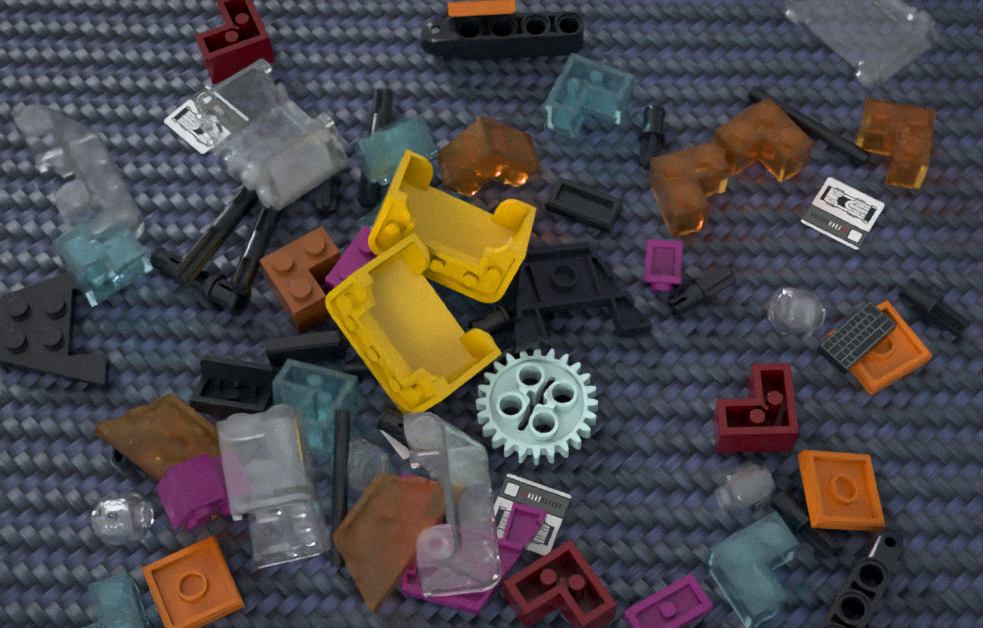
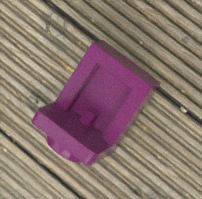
[644,239,683,291]

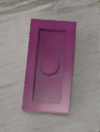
[623,573,713,628]

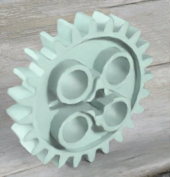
[476,348,598,465]

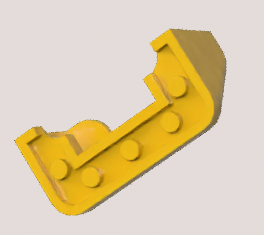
[368,149,537,303]
[325,232,502,417]

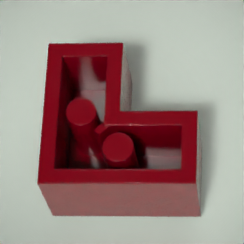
[195,0,275,84]
[712,363,799,453]
[503,539,617,628]

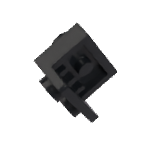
[190,355,276,423]

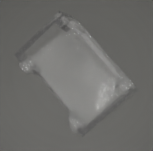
[781,0,941,88]
[11,104,145,262]
[403,412,501,598]

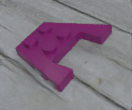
[401,472,547,615]

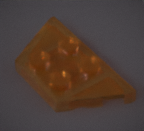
[93,393,232,521]
[332,473,464,614]

